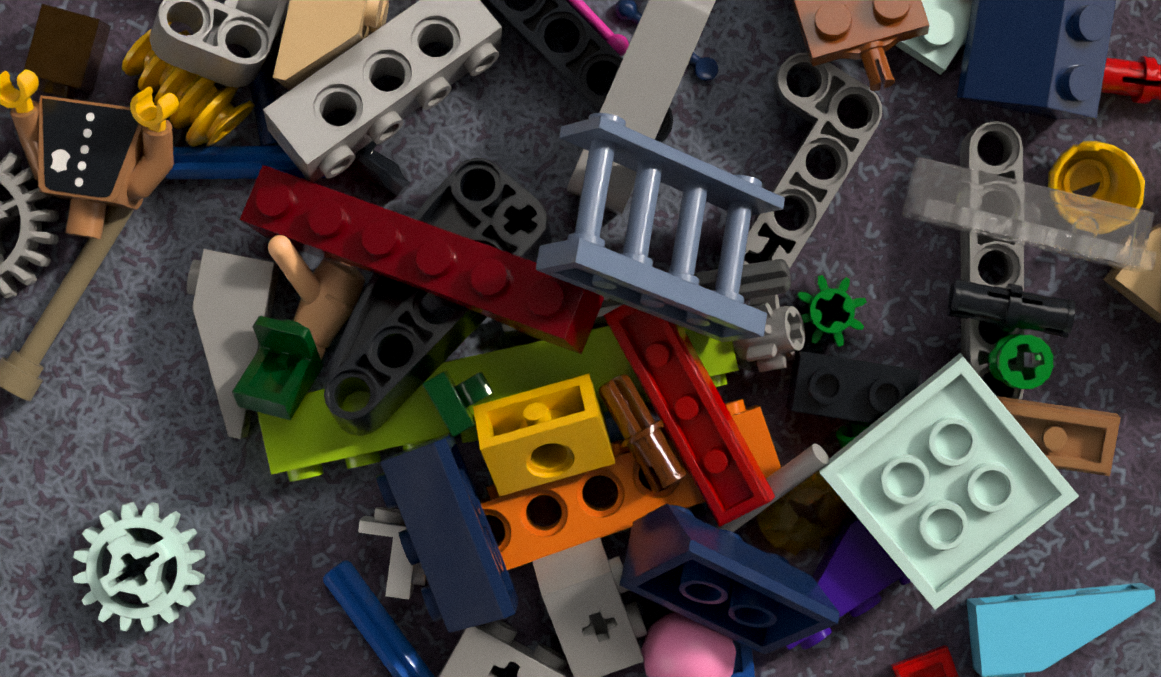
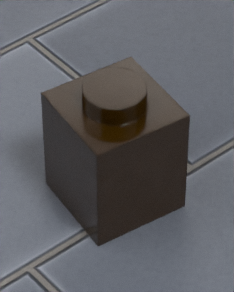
[24,4,111,99]

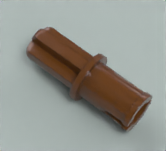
[599,374,687,493]

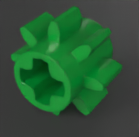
[795,275,867,347]

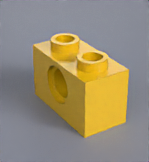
[473,373,615,496]

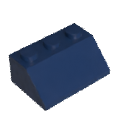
[957,0,1116,120]
[376,432,519,633]
[620,504,840,654]

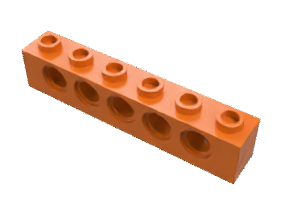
[480,398,781,570]

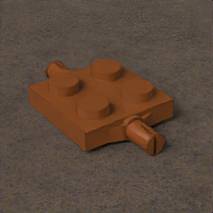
[791,0,930,91]

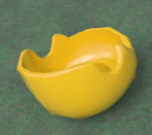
[1047,141,1145,234]

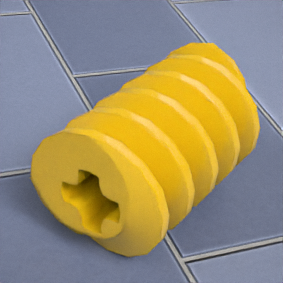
[122,22,255,147]

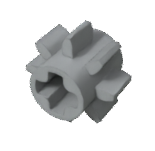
[733,294,805,372]

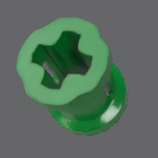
[988,334,1054,389]

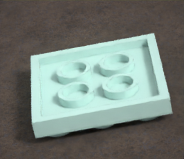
[819,353,1079,610]

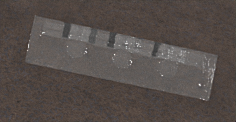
[902,157,1157,272]

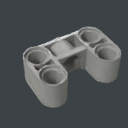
[149,0,290,88]

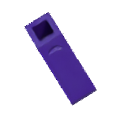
[786,514,911,650]

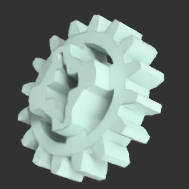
[73,502,205,632]

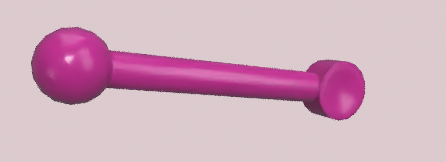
[567,0,629,56]

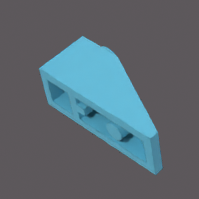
[966,582,1155,677]

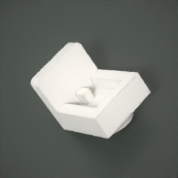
[358,507,426,599]

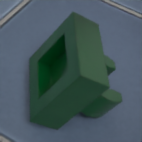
[423,370,493,437]

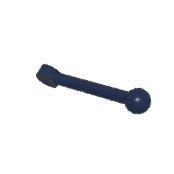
[615,0,718,81]

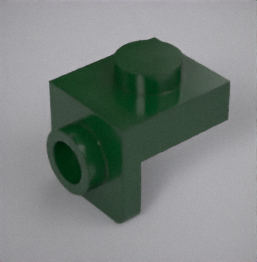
[232,316,323,420]

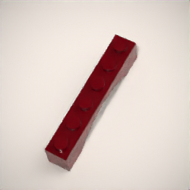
[239,165,604,354]

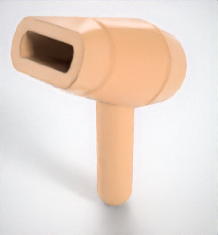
[268,235,366,360]

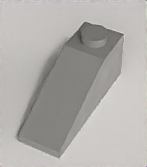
[187,249,280,439]

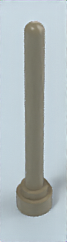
[0,206,134,401]

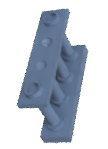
[535,113,785,342]

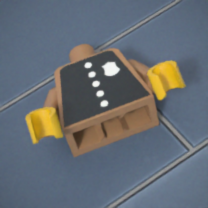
[0,69,179,240]

